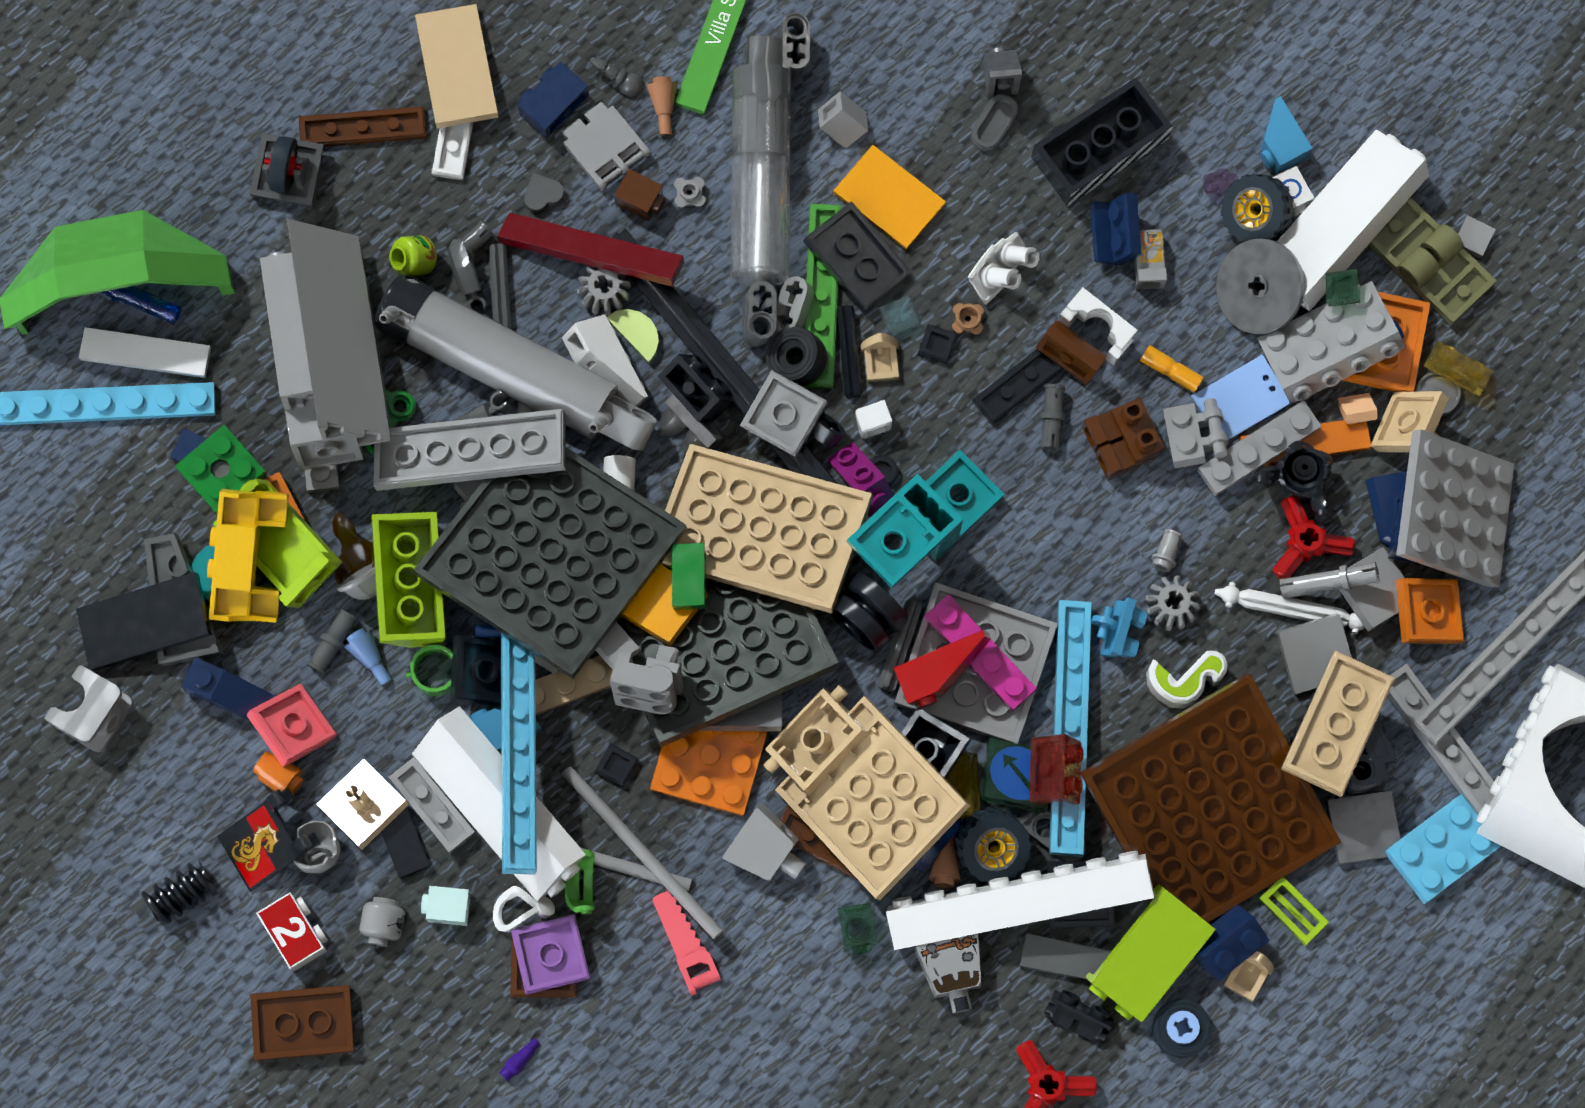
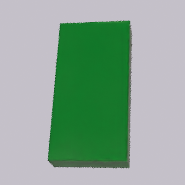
[672,543,706,610]

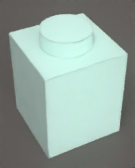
[421,886,471,926]

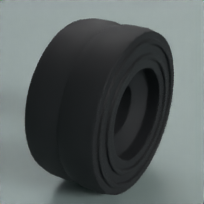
[766,327,827,387]

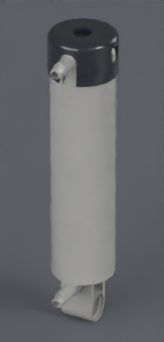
[374,273,657,451]

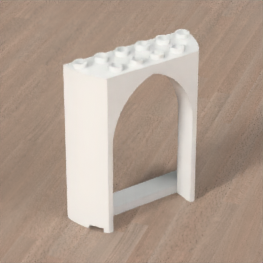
[1476,664,1585,888]

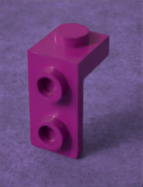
[828,443,893,518]

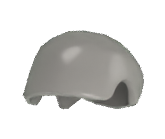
[294,820,341,874]

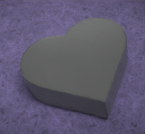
[524,173,564,213]

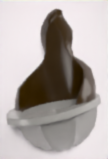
[332,512,376,600]

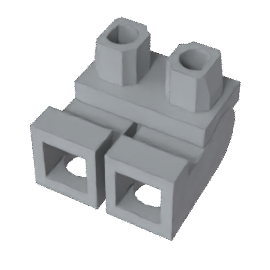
[610,645,684,714]

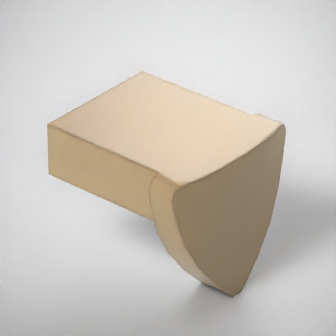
[860,333,899,382]
[1223,951,1274,1002]

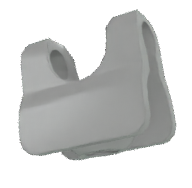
[44,666,133,753]

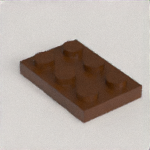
[250,985,355,1061]

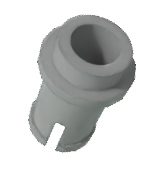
[1151,529,1184,572]

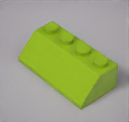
[371,512,445,648]

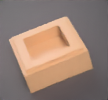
[1338,393,1377,424]

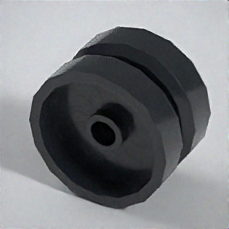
[829,572,909,653]

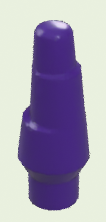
[499,1039,540,1081]

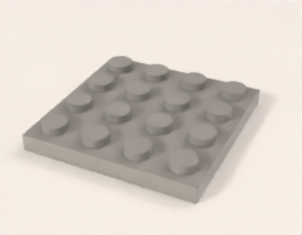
[1396,429,1514,587]
[894,582,1058,746]

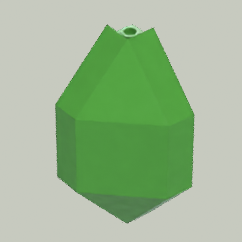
[0,210,235,335]

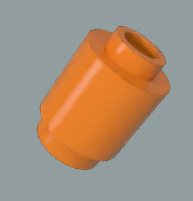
[253,751,303,795]

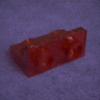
[1029,734,1084,805]

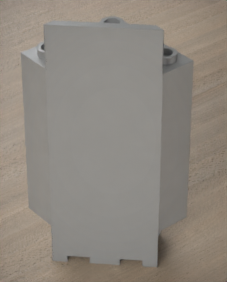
[260,219,391,471]

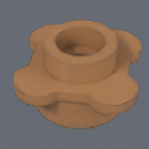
[952,303,984,335]

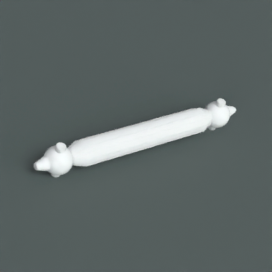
[1214,582,1365,634]

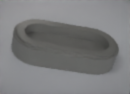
[971,94,1018,151]

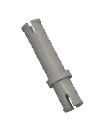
[1280,562,1380,599]

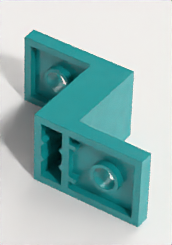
[847,450,1005,588]

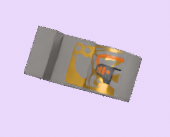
[1134,229,1167,289]

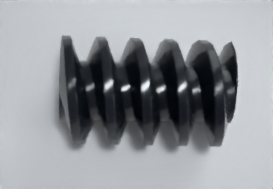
[141,859,217,924]

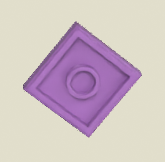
[511,914,590,995]

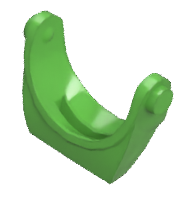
[565,850,595,915]

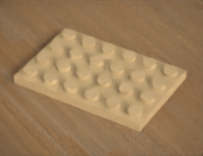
[661,444,873,613]

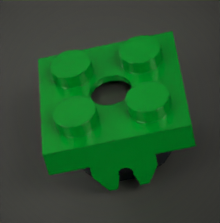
[175,425,267,514]

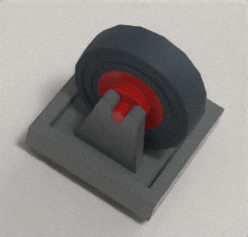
[250,133,325,208]

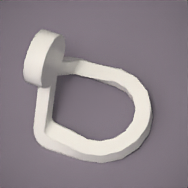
[493,886,555,932]

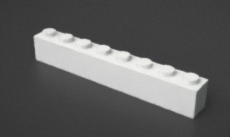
[886,851,1154,950]

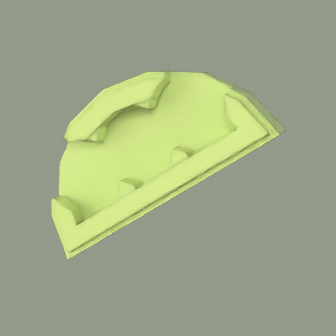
[607,309,659,364]

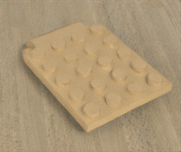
[763,685,971,900]

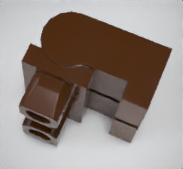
[1082,397,1165,481]

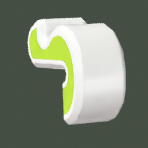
[1146,651,1227,709]

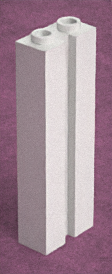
[1277,130,1429,311]
[412,706,586,901]

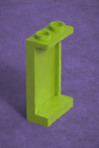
[213,479,342,608]
[1086,884,1216,1023]

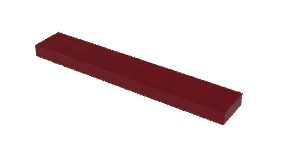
[497,213,685,287]

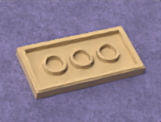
[415,4,498,129]
[1281,650,1395,797]

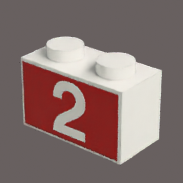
[256,892,328,972]

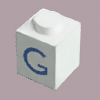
[1272,166,1314,220]

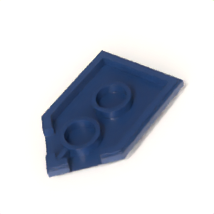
[1365,471,1419,566]

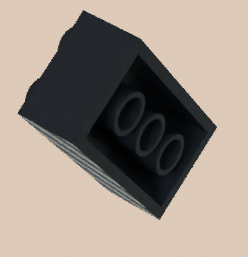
[1031,78,1173,207]

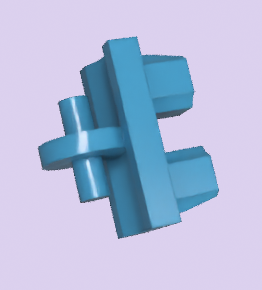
[1091,597,1148,658]

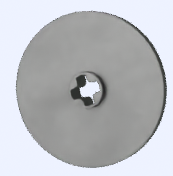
[1216,239,1304,334]

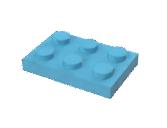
[1384,794,1501,904]

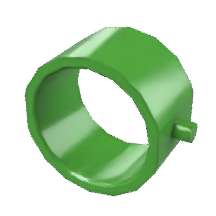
[406,644,453,696]

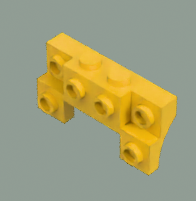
[207,489,289,623]

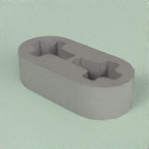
[775,276,814,332]

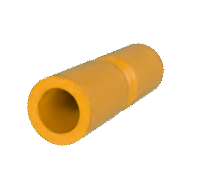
[1140,345,1204,393]

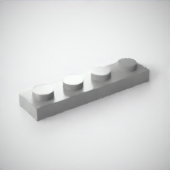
[1197,400,1322,496]

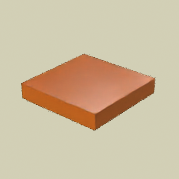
[1396,578,1464,644]

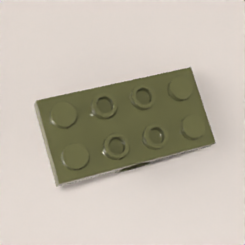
[1368,197,1497,326]

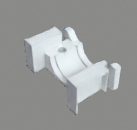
[1060,287,1138,366]

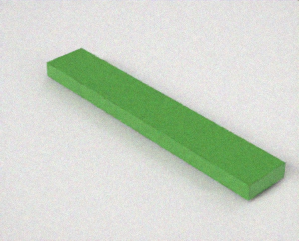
[803,204,842,389]

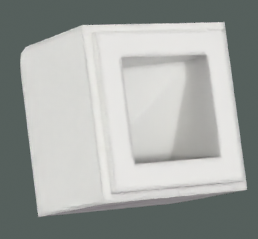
[855,400,892,439]

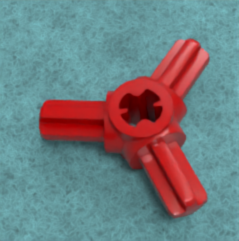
[1272,495,1355,579]
[1016,1040,1097,1108]

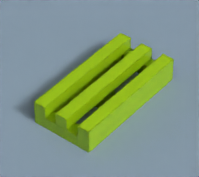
[1258,877,1329,946]

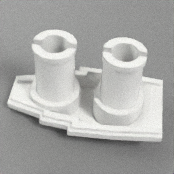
[968,232,1039,305]

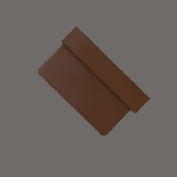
[1035,320,1106,385]

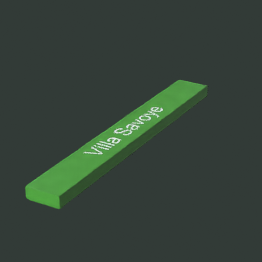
[675,0,747,115]

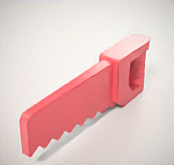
[653,891,721,996]

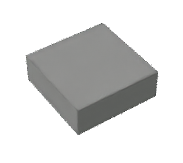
[1458,215,1496,259]

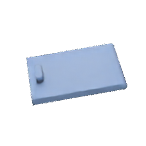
[1191,355,1291,440]

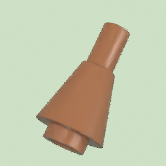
[647,76,678,135]
[928,835,961,889]

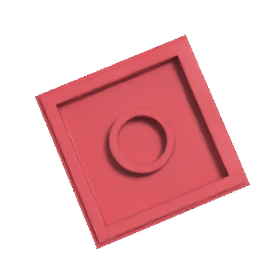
[247,683,337,767]

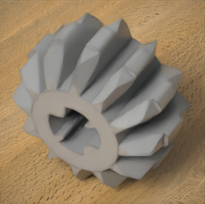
[577,266,631,316]
[1145,576,1200,631]

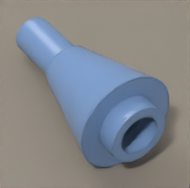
[344,628,392,686]

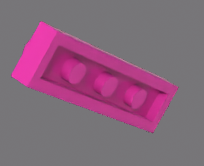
[924,594,1037,712]

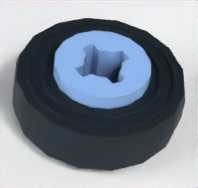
[1152,998,1212,1059]

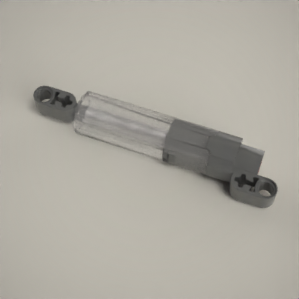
[730,12,810,347]

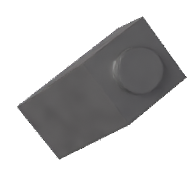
[983,48,1022,98]

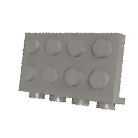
[1257,281,1405,404]

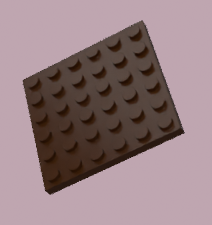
[1080,673,1341,923]

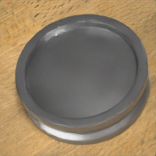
[1415,371,1461,416]

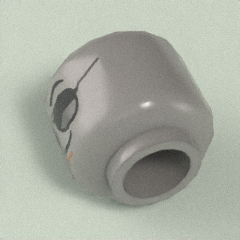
[359,897,405,947]

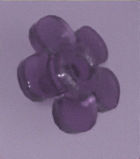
[1202,168,1238,194]

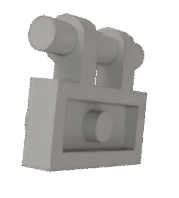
[1163,398,1228,469]

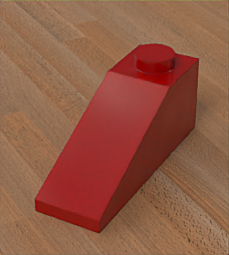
[894,630,992,709]

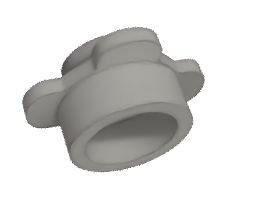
[674,177,705,208]

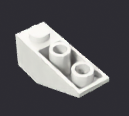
[562,315,648,407]

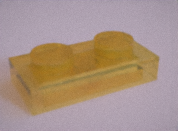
[1424,340,1493,397]
[946,752,980,821]

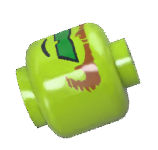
[389,235,437,277]

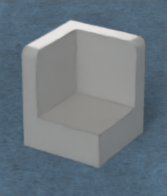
[818,91,868,148]

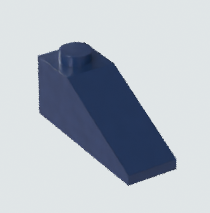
[181,657,276,721]

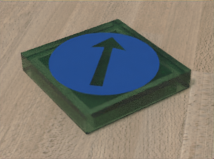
[982,738,1052,813]

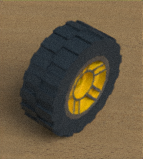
[1220,174,1295,242]
[955,807,1031,883]

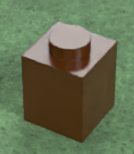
[614,169,666,221]

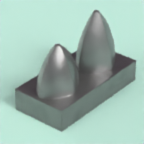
[658,394,726,455]

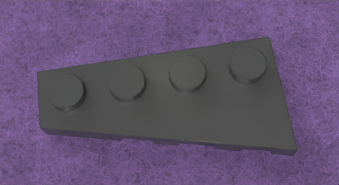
[144,533,224,666]

